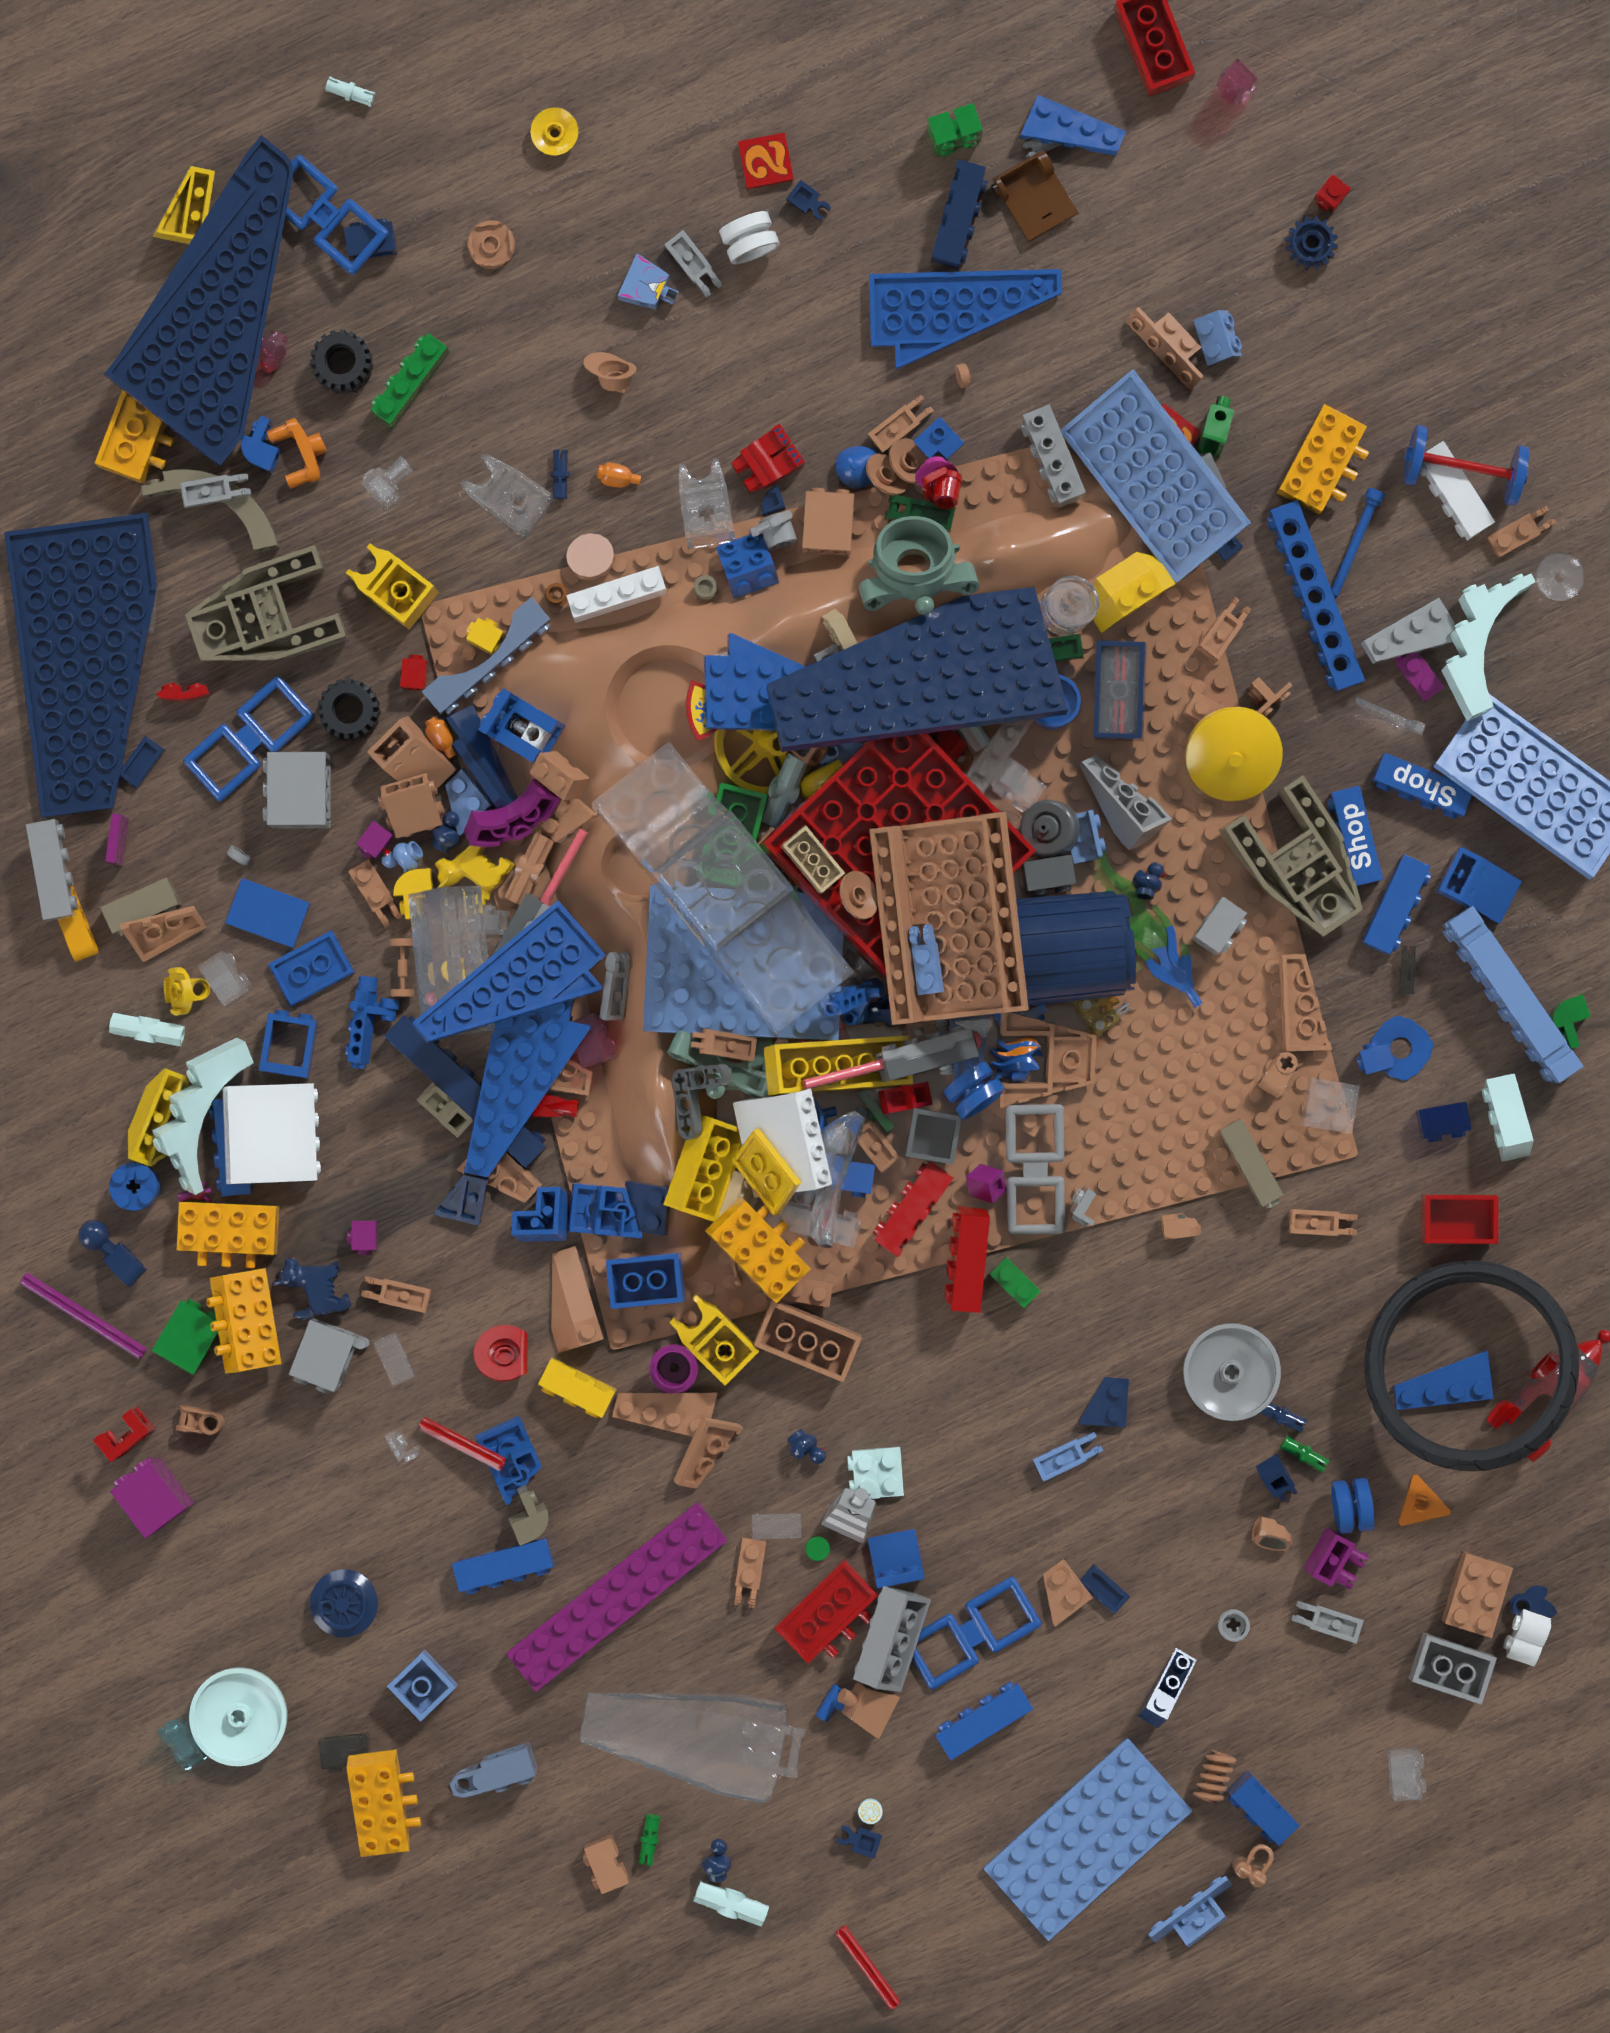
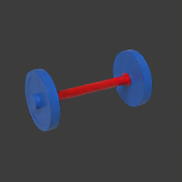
[1403,425,1529,506]

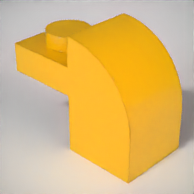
[393,868,434,920]

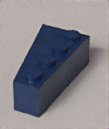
[931,159,988,269]

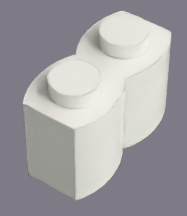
[1503,1609,1551,1666]

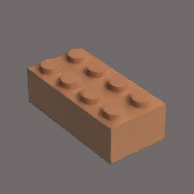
[753,1299,862,1382]

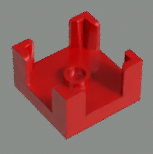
[93,1406,156,1463]

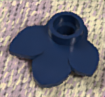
[1509,1585,1557,1618]

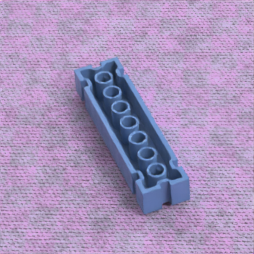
[1442,906,1584,1084]

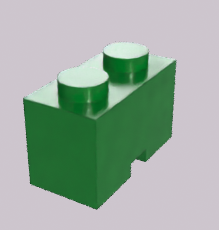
[989,1256,1041,1308]

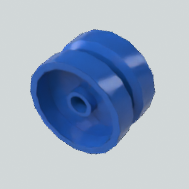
[1031,675,1081,730]
[943,1061,1006,1120]
[1331,1477,1374,1534]

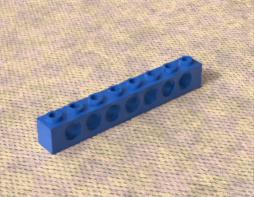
[1266,500,1365,693]

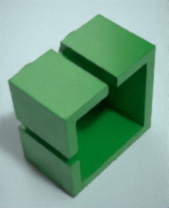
[927,103,983,157]

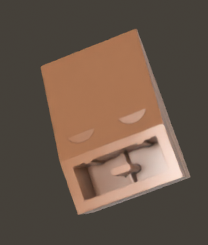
[367,716,457,789]

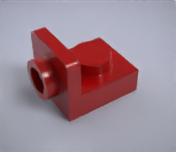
[1314,174,1351,213]

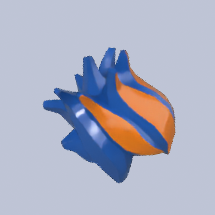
[990,1036,1043,1082]

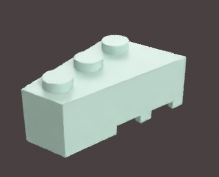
[1482,1073,1534,1162]

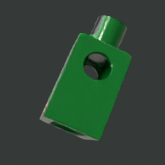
[1196,396,1234,458]

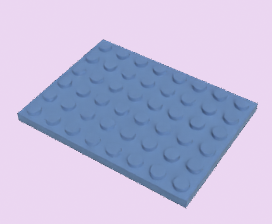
[643,885,843,1041]

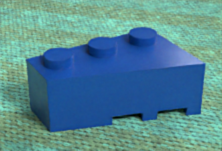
[1227,1770,1300,1846]

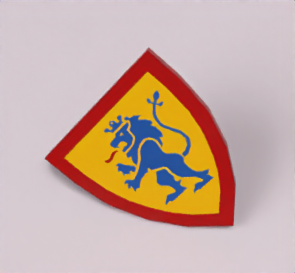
[686,680,718,741]

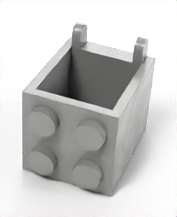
[289,1318,370,1394]

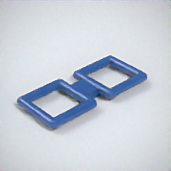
[285,155,389,275]
[183,676,314,801]
[912,1577,1041,1690]

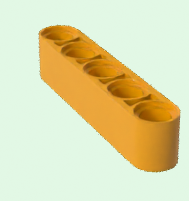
[58,870,99,962]

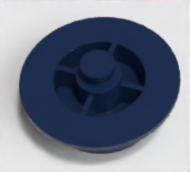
[310,1569,378,1637]

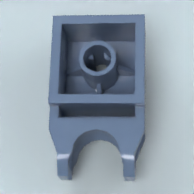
[450,1742,538,1798]

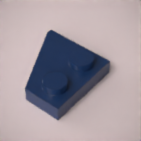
[434,1173,489,1225]
[625,1180,670,1236]

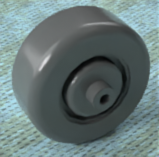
[1020,800,1080,858]

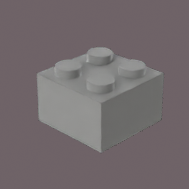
[1191,897,1247,955]

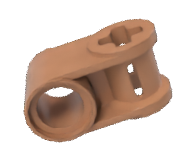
[1257,1052,1298,1099]
[176,1405,225,1435]

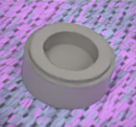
[227,845,252,866]

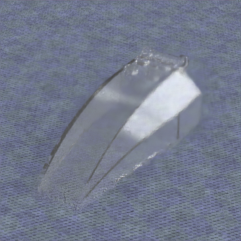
[579,1693,806,1804]

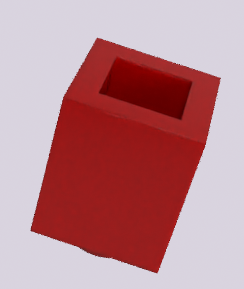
[400,654,429,691]

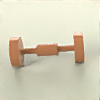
[390,938,415,997]

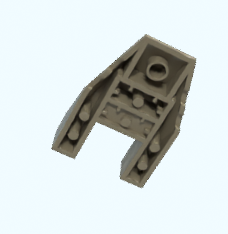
[185,545,349,661]
[1218,775,1363,937]

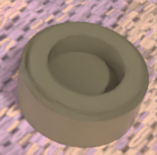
[694,575,718,600]

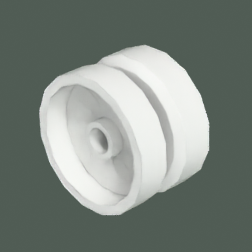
[719,211,780,264]

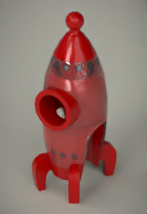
[1486,1330,1610,1462]

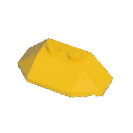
[1088,552,1182,633]
[128,1068,189,1167]

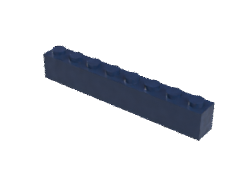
[384,1015,547,1168]

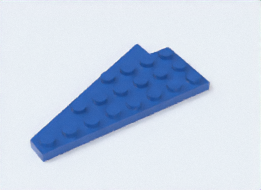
[411,900,606,1043]

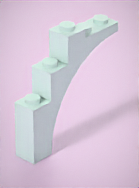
[1441,574,1535,722]
[152,1038,254,1195]

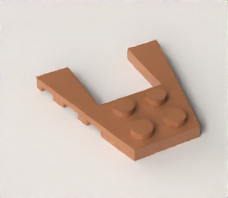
[998,1012,1097,1108]

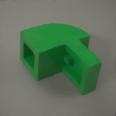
[1550,994,1591,1049]

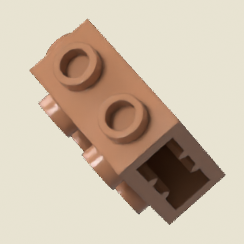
[378,773,445,838]

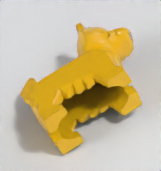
[435,845,515,907]

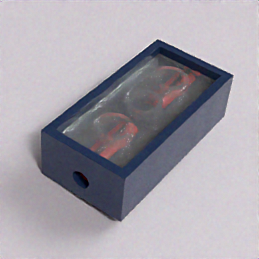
[1093,641,1147,741]

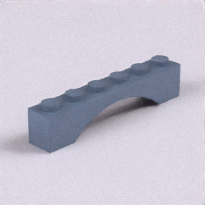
[422,597,553,716]

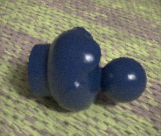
[432,811,461,853]
[1132,862,1165,900]
[787,1429,826,1464]
[701,1839,731,1882]

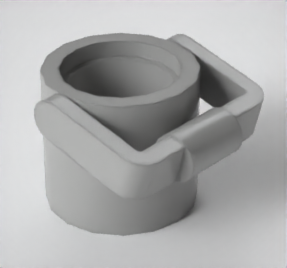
[749,510,797,551]

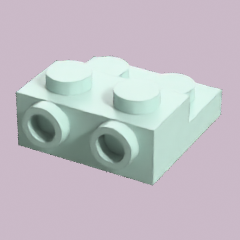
[847,1447,904,1499]

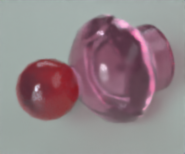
[260,330,288,373]

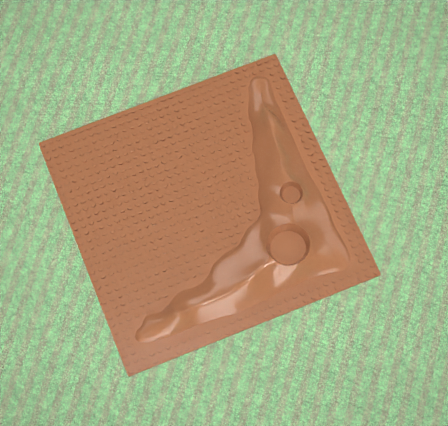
[421,438,1358,1350]

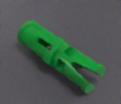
[1280,1436,1329,1473]
[638,1814,661,1866]

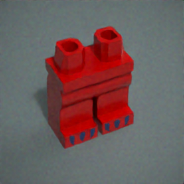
[731,423,805,493]

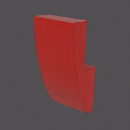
[156,682,211,702]

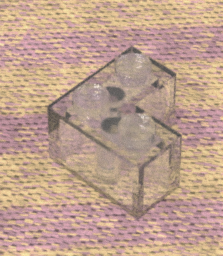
[990,757,1047,812]

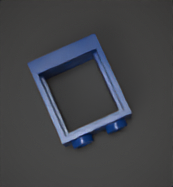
[259,1009,319,1078]

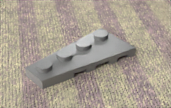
[1361,598,1455,664]

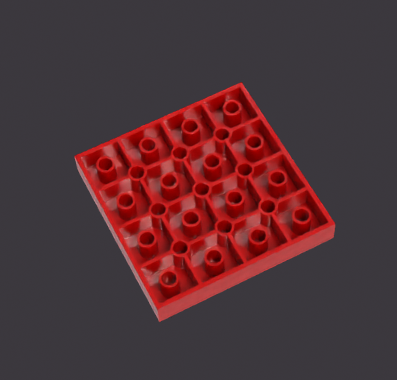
[759,733,1036,980]

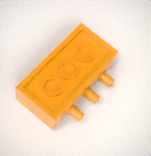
[95,390,174,484]
[1277,404,1369,515]
[705,1197,811,1303]
[177,1202,279,1268]
[206,1268,282,1374]
[346,1749,421,1857]

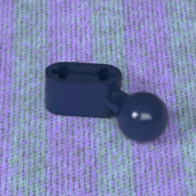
[78,1220,147,1287]

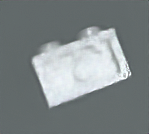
[385,1430,422,1463]

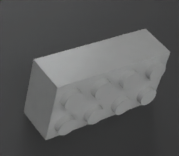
[853,1586,931,1692]

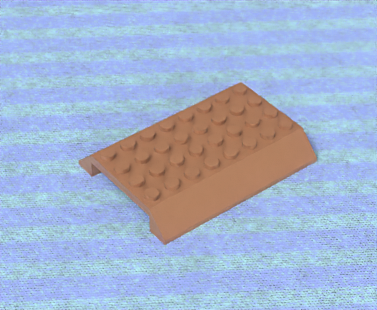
[870,812,1029,1025]

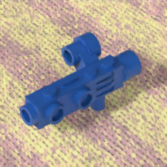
[346,976,400,1069]
[823,978,884,1026]

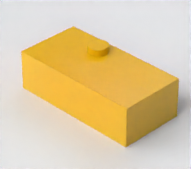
[663,1115,742,1222]

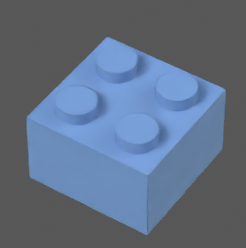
[387,1649,458,1722]

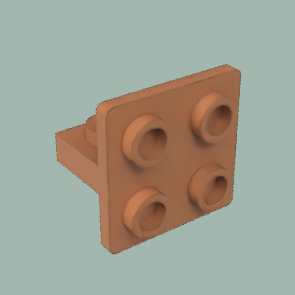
[1247,677,1293,717]

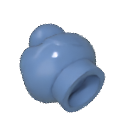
[382,841,423,872]

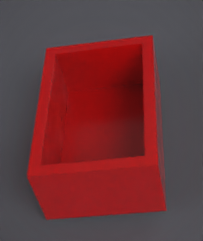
[1421,1194,1498,1244]

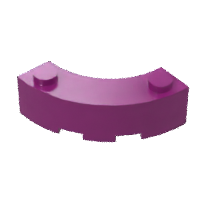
[464,779,561,847]

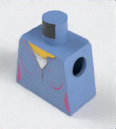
[618,254,679,309]

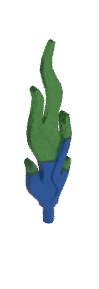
[1101,852,1203,1008]

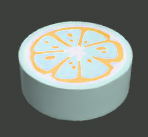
[858,1798,883,1824]

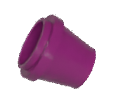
[649,1344,698,1393]

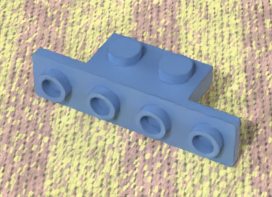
[1148,1876,1232,1948]

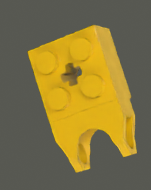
[346,543,439,630]
[669,1294,759,1385]

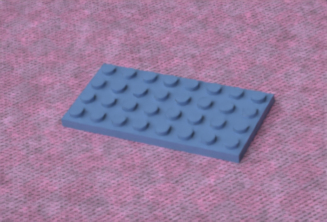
[1060,370,1251,583]
[1433,694,1610,880]
[983,1737,1193,1941]

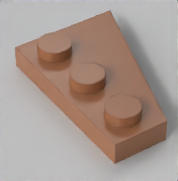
[457,1151,543,1203]

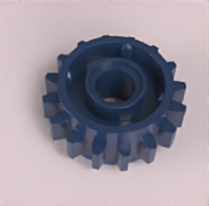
[1285,216,1338,270]

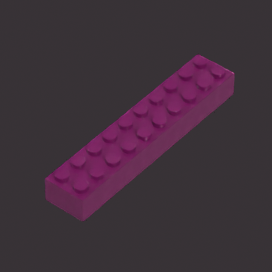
[506,1501,728,1692]

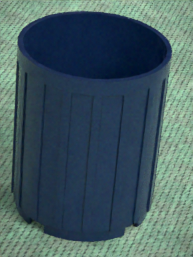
[1016,891,1136,1006]

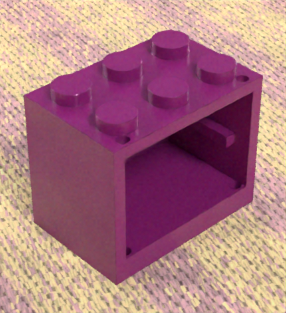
[110,1457,194,1538]

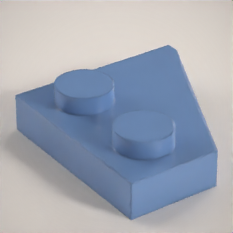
[445,769,494,836]

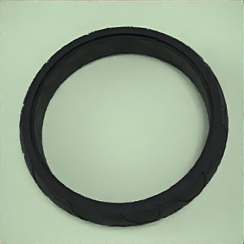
[1364,1260,1579,1472]

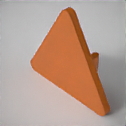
[1398,1474,1451,1526]

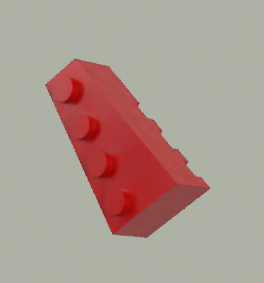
[872,1161,954,1257]

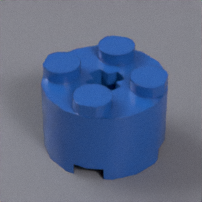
[109,1163,162,1211]

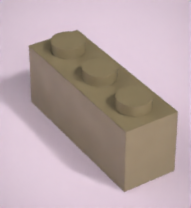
[100,877,181,937]

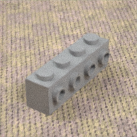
[1020,404,1086,508]
[26,819,78,921]

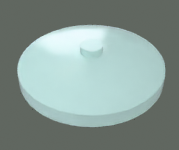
[189,1667,288,1766]

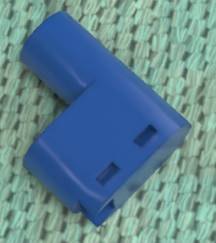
[816,1683,845,1722]

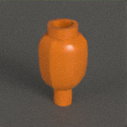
[596,462,641,488]
[425,716,457,759]

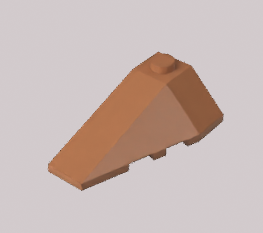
[551,1246,605,1353]

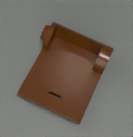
[991,150,1079,242]

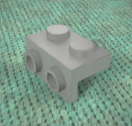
[1069,1186,1096,1227]

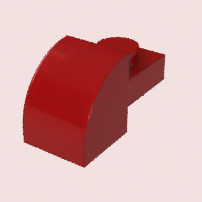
[879,1081,933,1114]

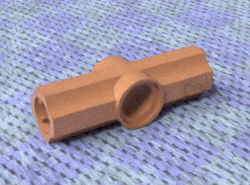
[504,832,555,905]

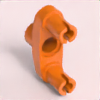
[267,418,327,489]

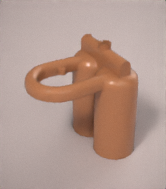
[1232,1844,1274,1887]

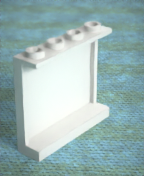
[223,1083,321,1184]
[733,1089,832,1198]

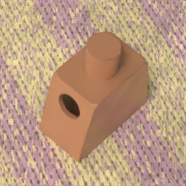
[838,1682,900,1739]

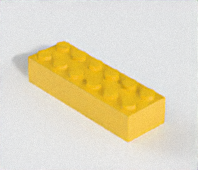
[763,1035,913,1096]

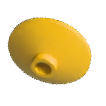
[530,108,579,156]

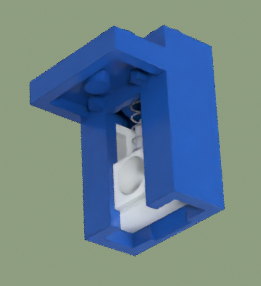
[478,688,565,763]

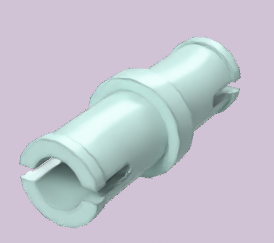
[325,77,375,107]

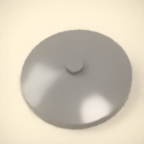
[1183,1323,1281,1421]

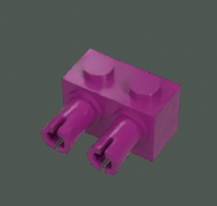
[1303,1526,1369,1589]

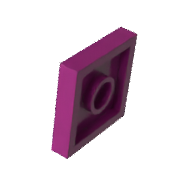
[105,813,129,866]

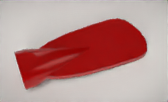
[532,1095,579,1118]

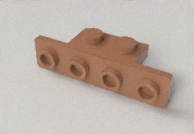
[1126,307,1203,390]

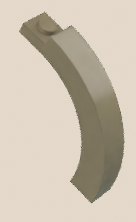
[141,470,280,553]

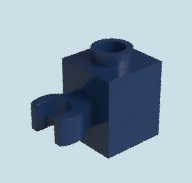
[1256,1454,1297,1501]

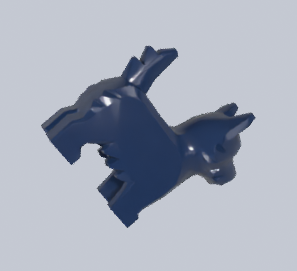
[272,1258,352,1322]

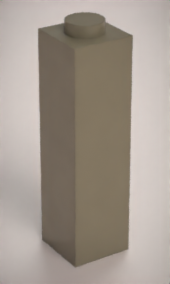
[1218,1119,1284,1209]

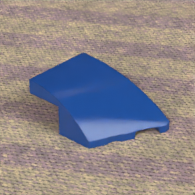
[567,1183,643,1239]
[475,1416,542,1505]

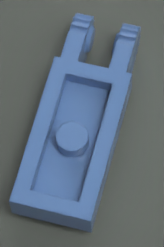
[909,924,944,995]
[1033,1432,1103,1482]

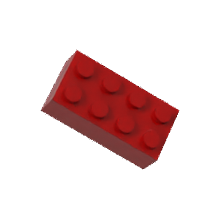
[1114,0,1196,97]
[944,1206,990,1313]

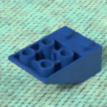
[1435,847,1522,924]

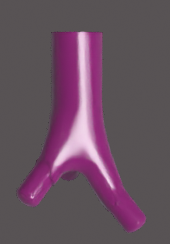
[177,1181,212,1203]

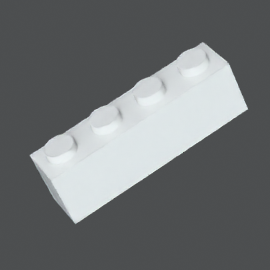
[1419,441,1495,541]
[566,566,667,623]

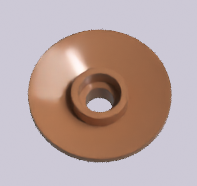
[889,438,928,484]
[866,454,908,495]
[840,871,878,919]

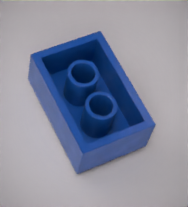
[606,1252,686,1309]

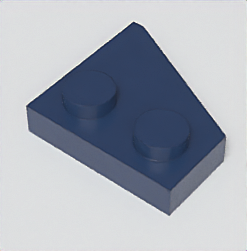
[1079,1377,1129,1427]

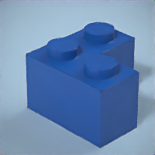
[511,1187,569,1242]

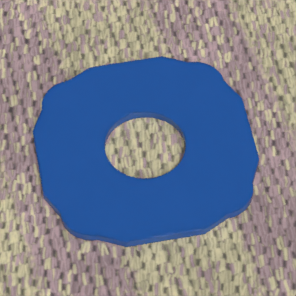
[1371,1016,1433,1080]

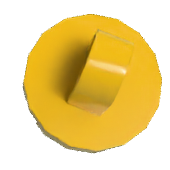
[163,967,210,1016]

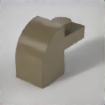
[416,1082,474,1138]
[508,1485,549,1546]

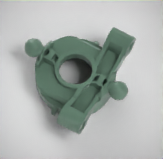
[858,516,980,615]
[667,1030,773,1099]

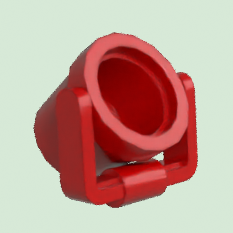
[922,467,962,509]

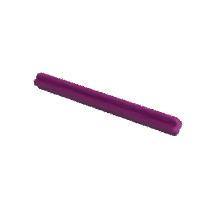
[20,1273,147,1359]

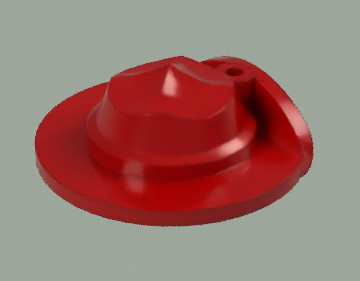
[474,1325,528,1382]

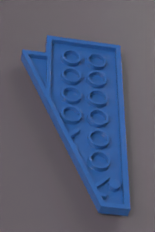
[869,269,1062,369]
[704,633,806,731]
[464,999,592,1177]

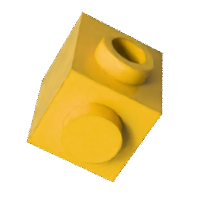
[465,618,505,655]

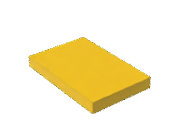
[732,1129,801,1216]

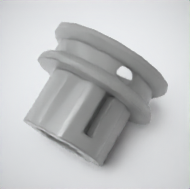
[1218,1609,1250,1642]

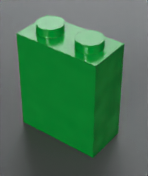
[151,1298,219,1375]

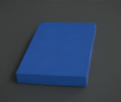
[225,878,311,948]
[268,930,355,1007]

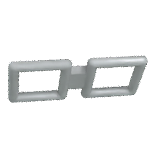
[1006,1104,1065,1235]

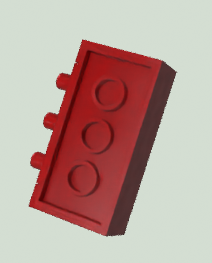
[774,1558,878,1663]

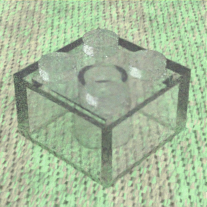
[1301,1078,1360,1134]

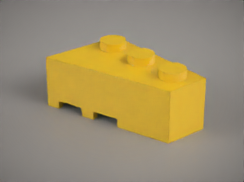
[152,166,215,244]
[538,1357,617,1418]

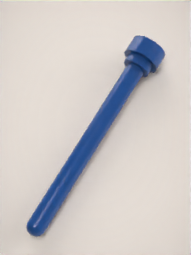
[1331,488,1386,598]

